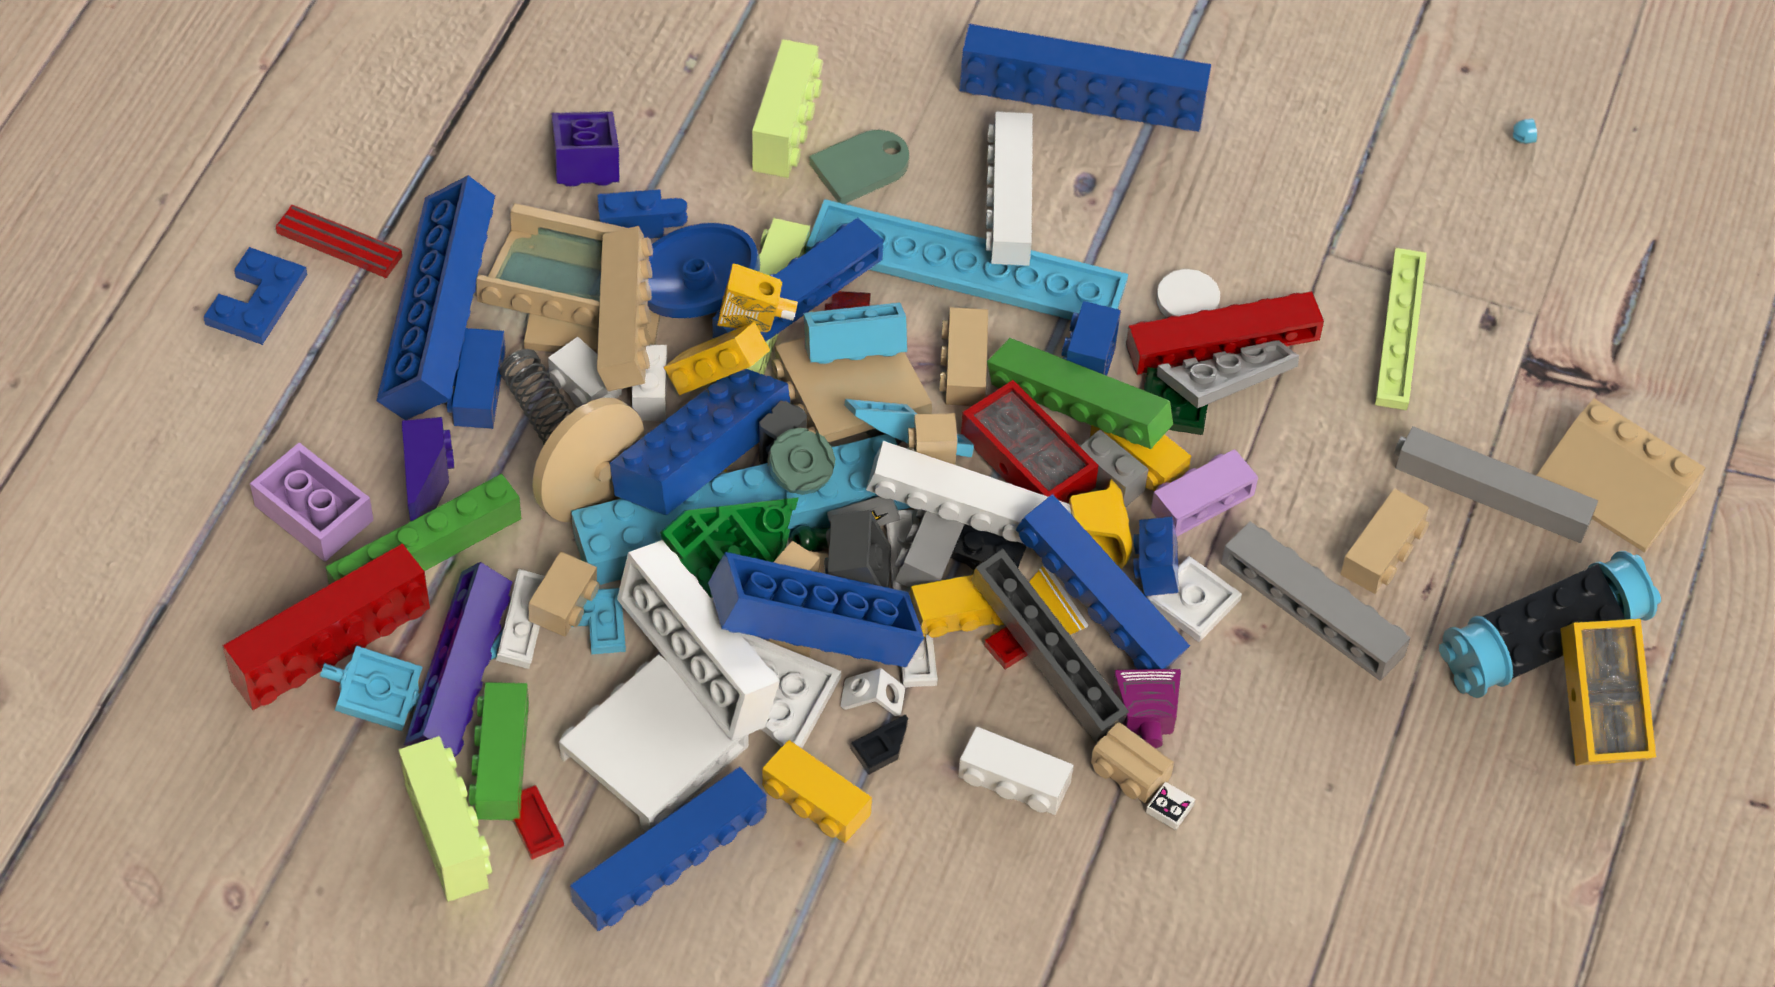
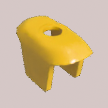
[1069,479,1132,569]

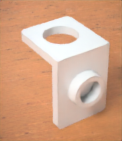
[841,668,905,716]

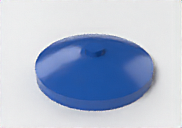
[648,223,760,318]

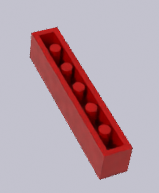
[1126,291,1324,375]

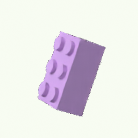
[250,443,374,562]

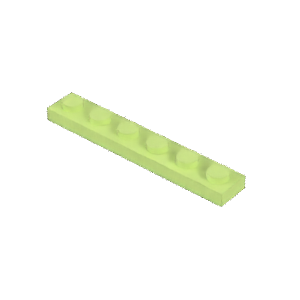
[1375,248,1427,410]

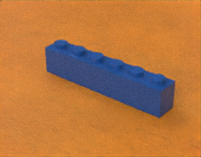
[713,217,884,342]
[1015,494,1190,670]
[570,767,767,932]

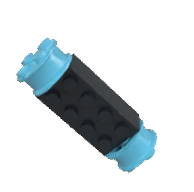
[1439,551,1661,698]

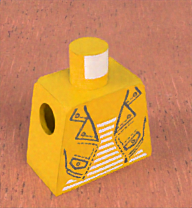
[717,263,798,332]

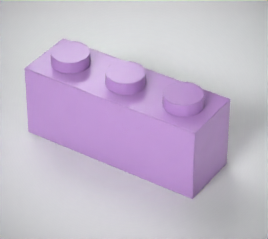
[1151,449,1258,537]

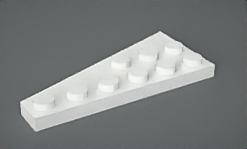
[740,633,841,748]

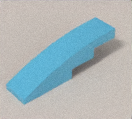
[844,399,974,457]

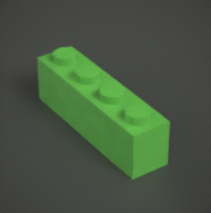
[469,682,529,820]

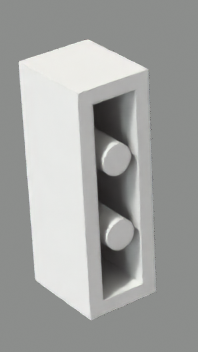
[958,726,1074,815]

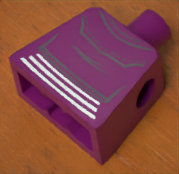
[1112,669,1181,749]

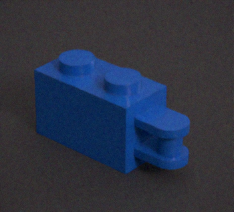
[597,189,688,239]

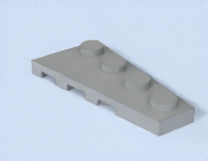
[1157,340,1299,408]

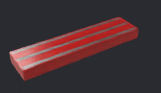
[275,205,403,279]

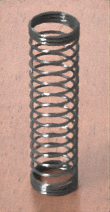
[499,349,573,445]

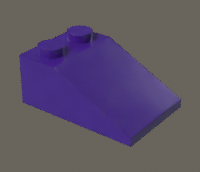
[552,111,620,187]
[402,417,455,522]

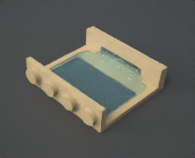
[476,203,627,329]

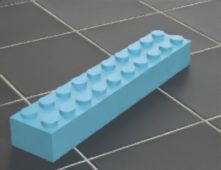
[571,434,911,585]

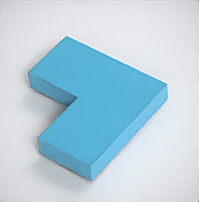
[572,588,626,654]

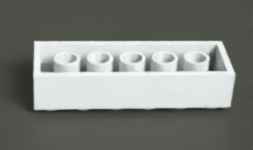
[617,540,779,741]

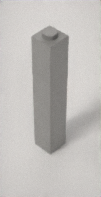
[1394,426,1598,543]

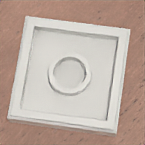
[1147,556,1242,642]

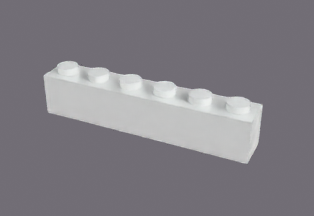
[986,112,1033,266]
[866,441,1071,544]

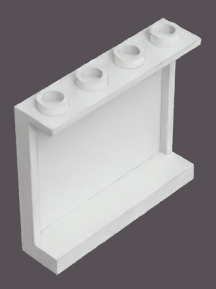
[559,655,748,832]

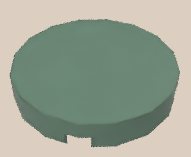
[768,427,836,495]

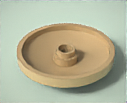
[533,398,644,523]

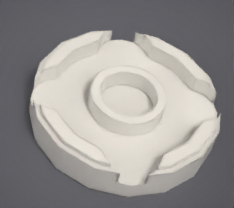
[1156,269,1220,318]

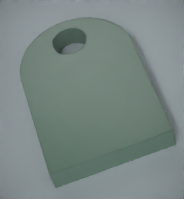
[809,130,909,204]

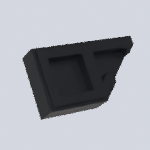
[850,714,908,775]

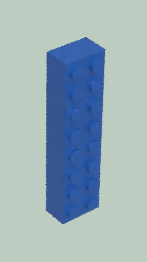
[960,24,1212,132]
[376,175,495,420]

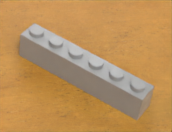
[1221,521,1410,681]

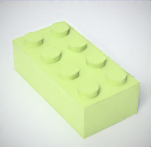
[752,39,823,178]
[399,736,492,902]

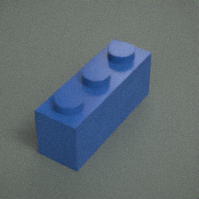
[447,328,506,429]

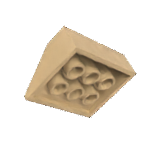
[1536,398,1706,553]

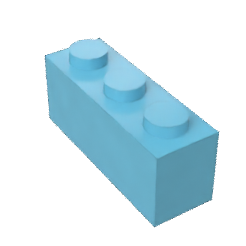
[804,302,907,364]

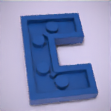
[203,247,308,345]

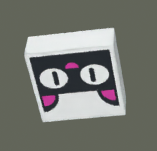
[1146,782,1195,830]

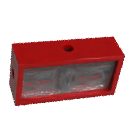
[961,380,1099,504]

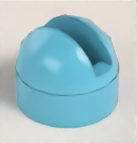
[1513,118,1537,144]

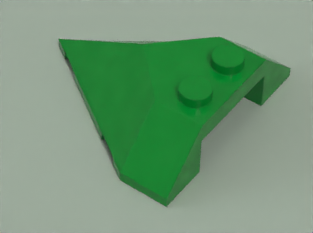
[660,497,799,598]

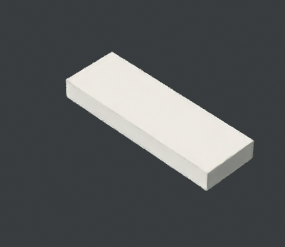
[496,569,545,669]

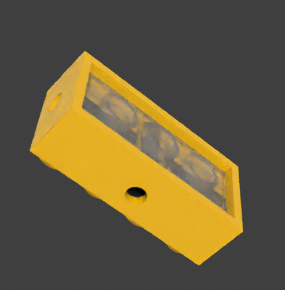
[1561,619,1656,766]

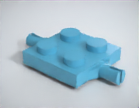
[320,646,422,731]

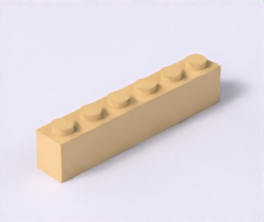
[597,226,653,392]

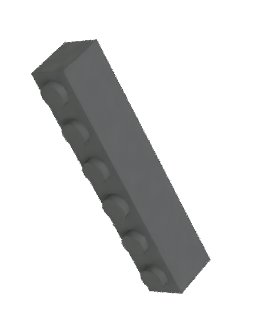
[971,549,1129,742]

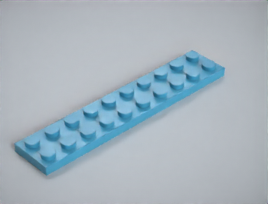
[806,199,1128,320]

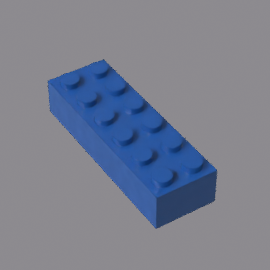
[610,369,790,516]
[708,552,924,667]

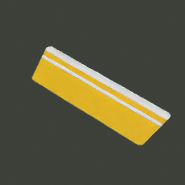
[1029,565,1088,635]

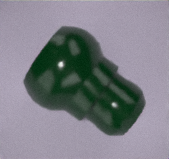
[791,525,829,552]

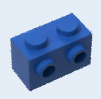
[1133,517,1179,596]

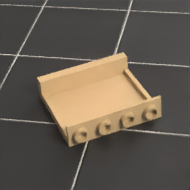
[772,337,932,442]

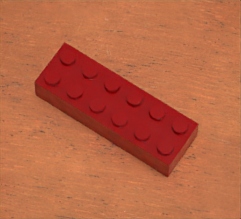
[223,543,430,710]

